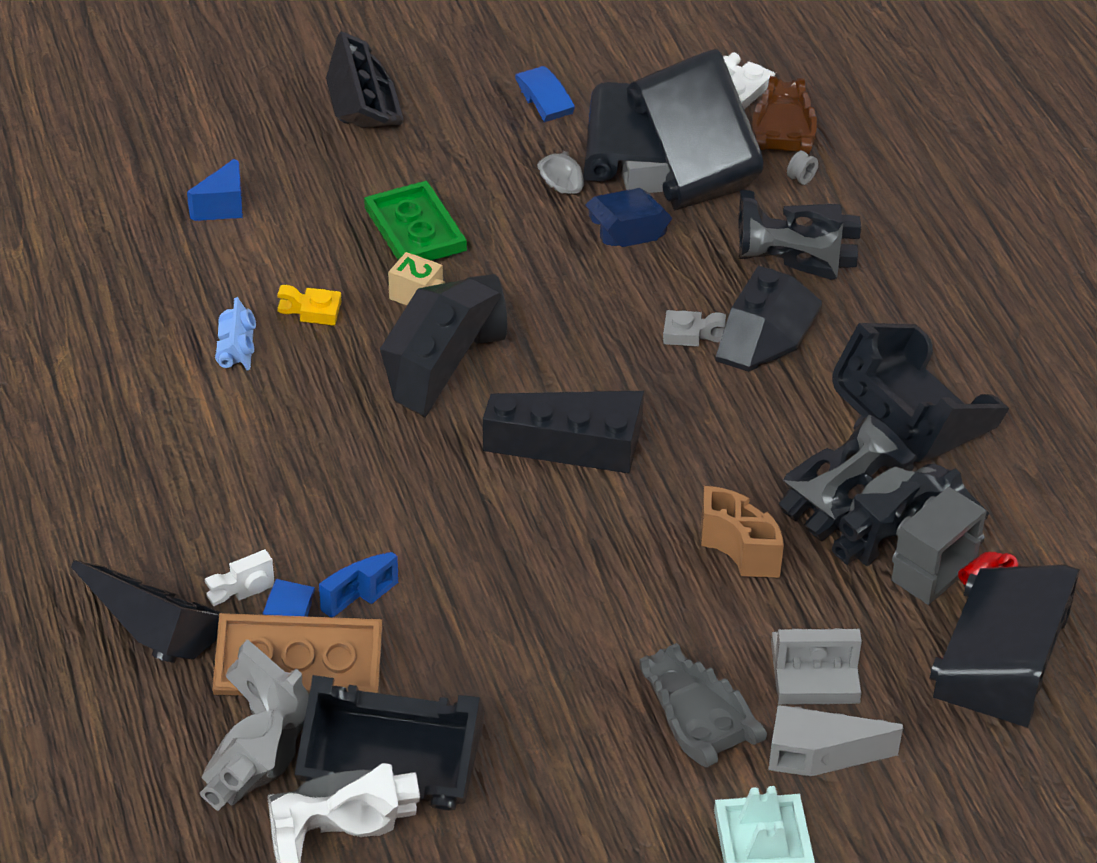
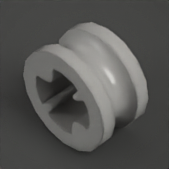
[787,151,818,185]

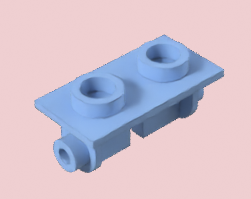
[215,297,256,370]

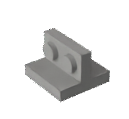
[771,628,862,704]

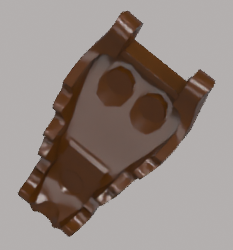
[752,76,817,154]

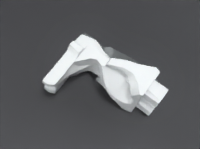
[268,763,420,863]

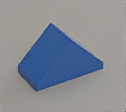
[187,159,243,221]

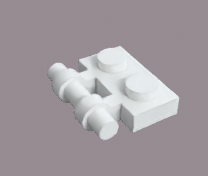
[723,52,775,109]

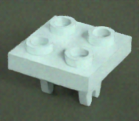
[714,786,815,863]

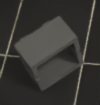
[891,487,987,605]

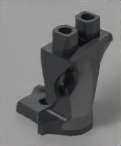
[738,190,861,280]
[778,415,917,542]
[831,463,989,566]

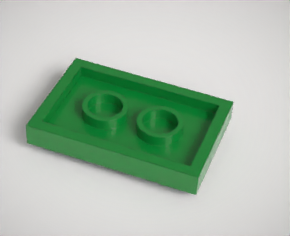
[364,180,467,261]

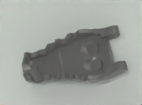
[639,643,767,768]

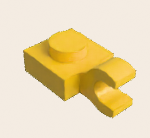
[277,285,341,326]

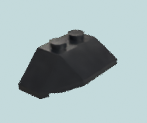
[326,31,404,128]
[715,266,822,372]
[380,278,502,418]

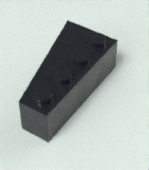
[483,391,644,474]

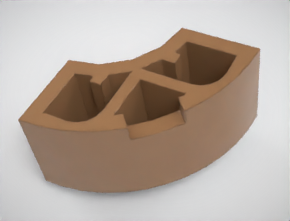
[701,486,784,578]

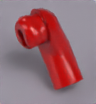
[958,552,1018,585]

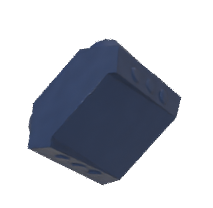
[585,188,672,247]

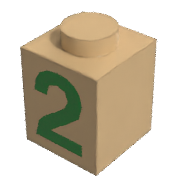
[388,252,445,305]

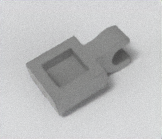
[663,310,726,346]

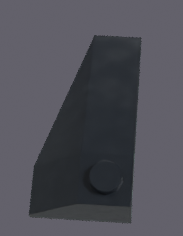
[71,560,222,663]

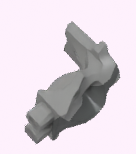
[200,639,309,811]

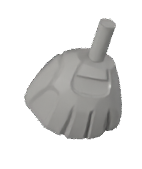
[538,151,584,193]

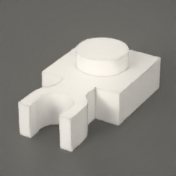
[205,549,274,606]

